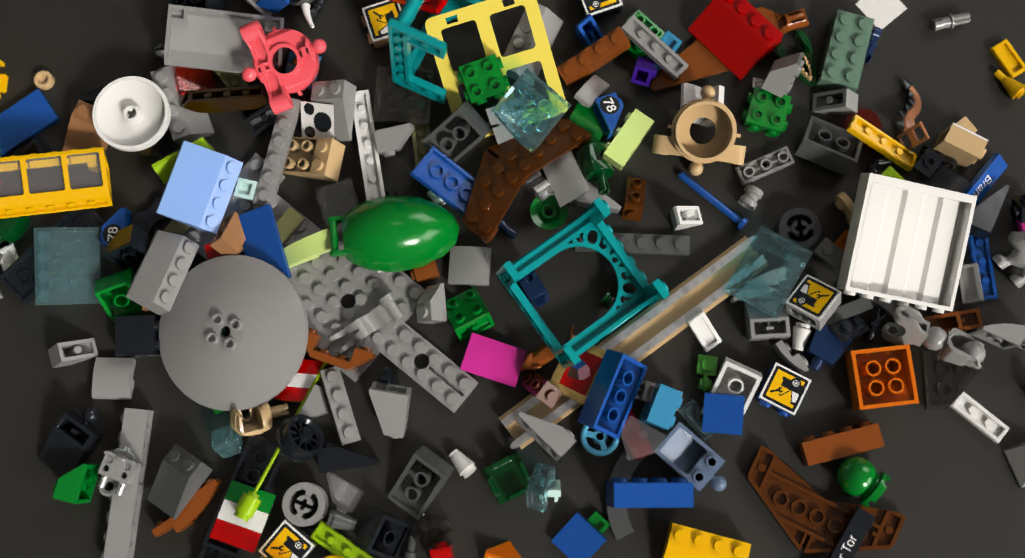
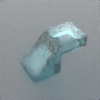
[526,462,556,513]

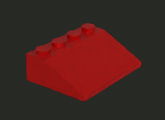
[688,0,783,81]

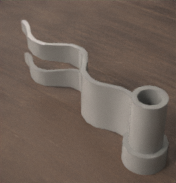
[329,293,404,354]

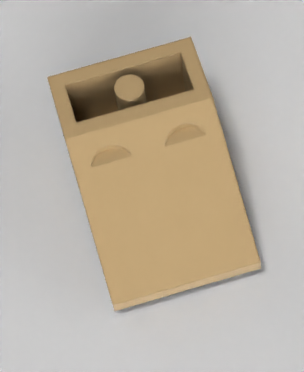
[283,137,345,182]

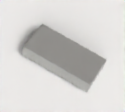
[959,263,984,304]

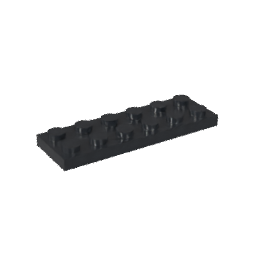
[0,208,107,306]

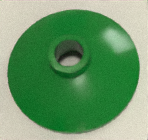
[530,193,568,230]

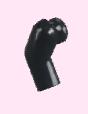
[866,157,894,174]

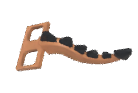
[896,79,930,150]

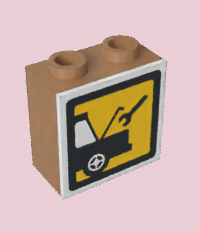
[361,0,401,49]

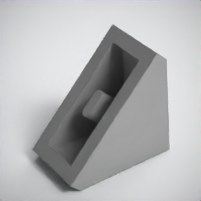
[299,384,329,418]

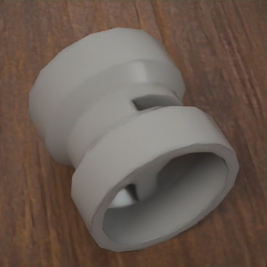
[738,184,764,210]

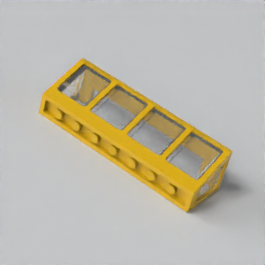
[0,147,113,219]

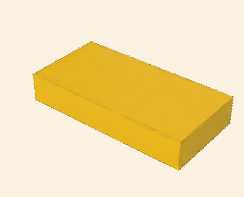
[989,39,1025,78]

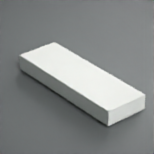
[948,390,1010,443]

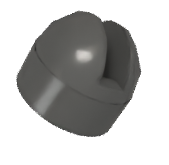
[155,43,165,60]

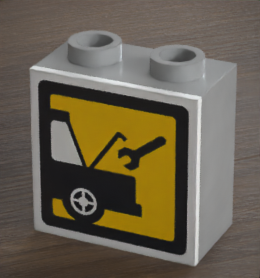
[785,274,841,331]

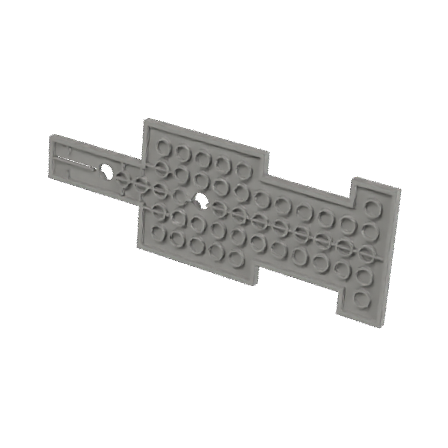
[184,153,479,413]

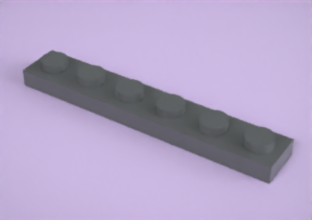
[575,232,690,256]

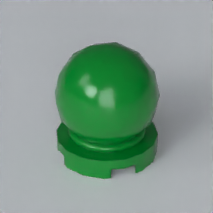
[837,457,891,508]

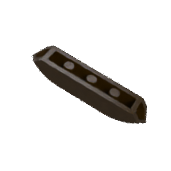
[180,85,269,113]

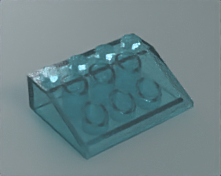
[34,227,101,305]

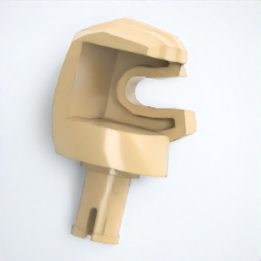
[230,402,289,436]

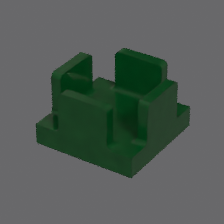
[483,452,535,505]

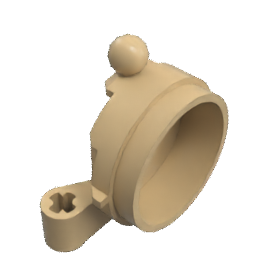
[652,85,746,176]

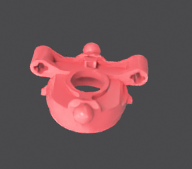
[239,20,327,115]

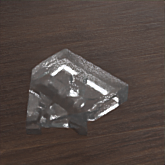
[621,416,666,461]

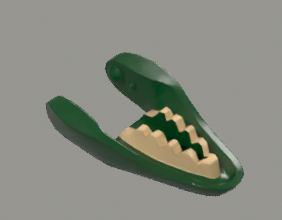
[775,30,818,86]

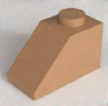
[210,212,246,256]

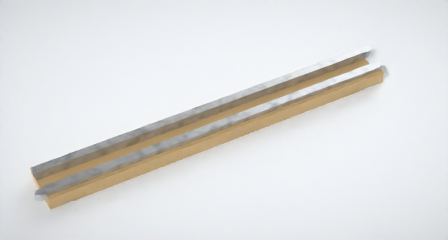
[499,236,769,449]

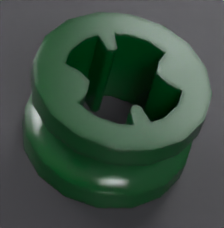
[600,290,617,309]

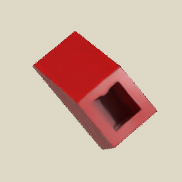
[429,541,454,558]

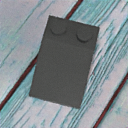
[422,100,492,162]
[147,444,213,520]
[387,445,455,520]

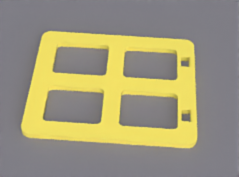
[425,0,567,138]

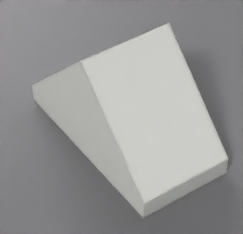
[670,206,703,231]

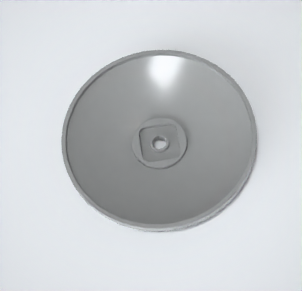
[159,255,308,411]

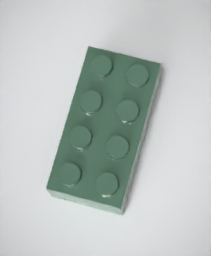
[815,10,875,92]

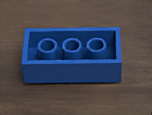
[606,477,694,508]

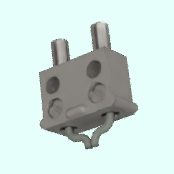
[98,446,142,496]

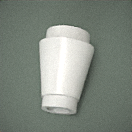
[792,322,812,351]
[449,449,477,478]

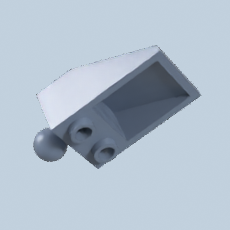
[654,422,727,492]

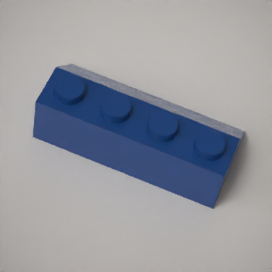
[577,349,648,440]

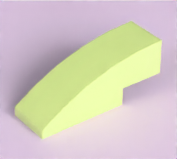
[284,228,331,268]

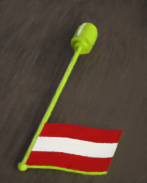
[234,359,327,522]

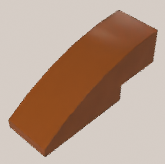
[923,308,983,333]

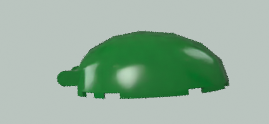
[327,195,460,272]

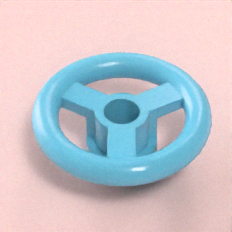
[580,425,620,456]

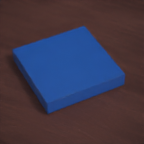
[702,392,745,435]
[551,511,607,558]

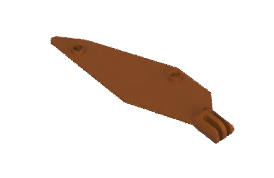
[650,7,809,91]

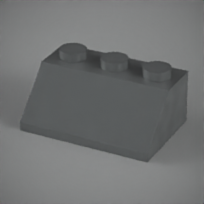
[795,115,863,177]

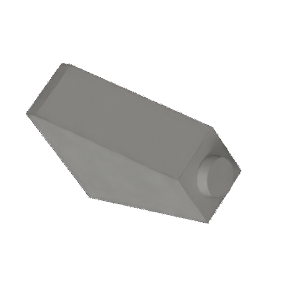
[369,381,412,439]

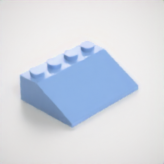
[155,141,243,234]

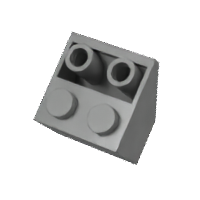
[761,52,805,98]
[744,300,791,341]

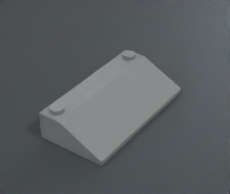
[164,4,284,73]

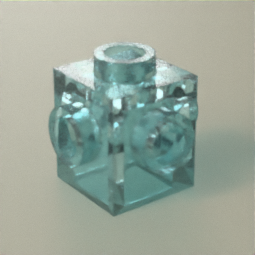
[211,425,243,458]

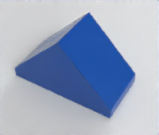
[575,14,604,48]

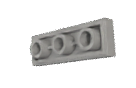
[734,146,795,186]

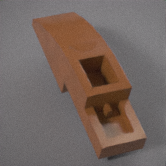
[151,478,222,537]

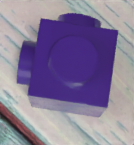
[630,56,658,87]

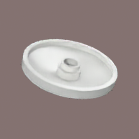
[92,76,171,152]

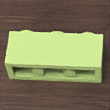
[602,109,654,171]

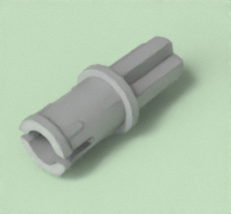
[931,12,971,31]

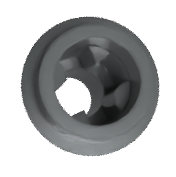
[326,509,357,531]

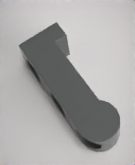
[825,293,873,326]

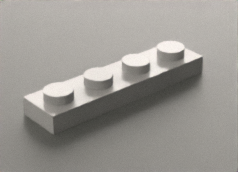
[621,15,689,80]
[319,366,361,446]

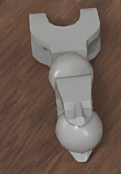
[881,305,986,369]

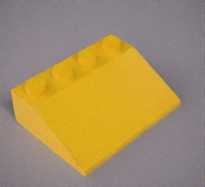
[661,522,751,558]

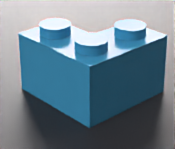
[638,383,683,430]

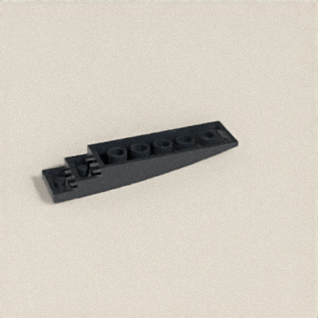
[198,435,284,558]

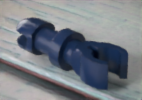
[865,26,882,63]
[498,219,517,239]

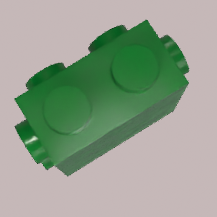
[457,54,510,105]
[741,86,793,138]

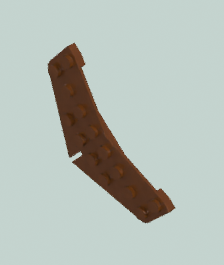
[463,119,592,244]
[747,445,907,553]

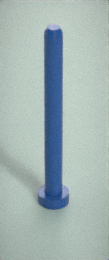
[677,172,748,230]

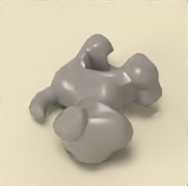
[992,230,1025,288]

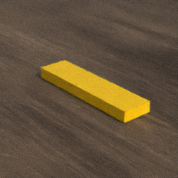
[846,114,918,172]

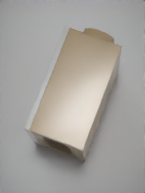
[932,122,988,168]

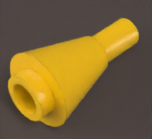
[994,70,1025,100]

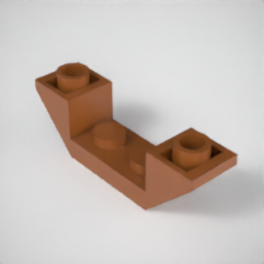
[306,327,376,371]

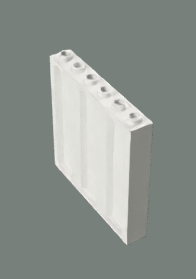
[837,173,977,314]

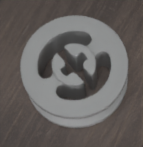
[282,482,329,527]

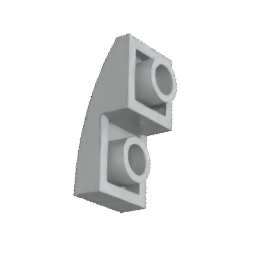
[574,74,610,108]
[771,340,809,373]

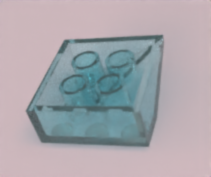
[492,68,571,153]

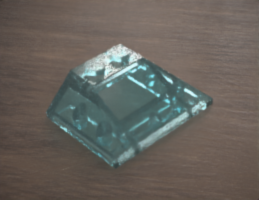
[724,226,814,319]

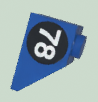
[592,92,624,140]
[99,208,132,248]

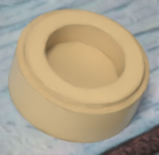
[34,70,55,90]

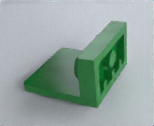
[446,287,495,342]

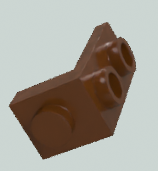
[622,177,646,222]
[521,370,563,408]

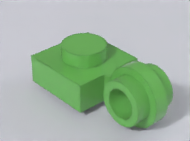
[695,354,718,392]

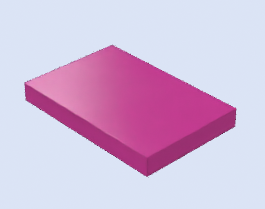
[460,332,527,388]

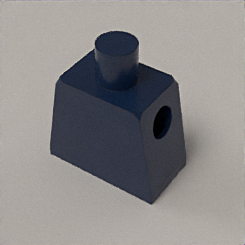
[517,270,550,310]
[805,325,852,372]

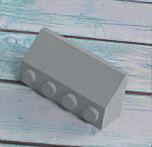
[503,4,563,87]
[150,66,215,146]
[125,230,200,315]

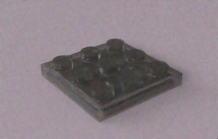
[373,66,434,126]

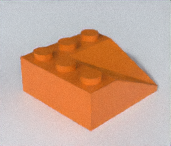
[844,344,919,411]

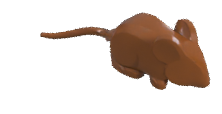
[519,324,575,371]

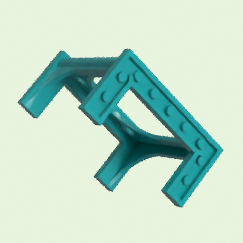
[387,0,491,104]
[496,197,670,369]

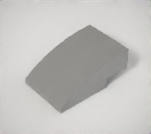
[968,323,1025,350]

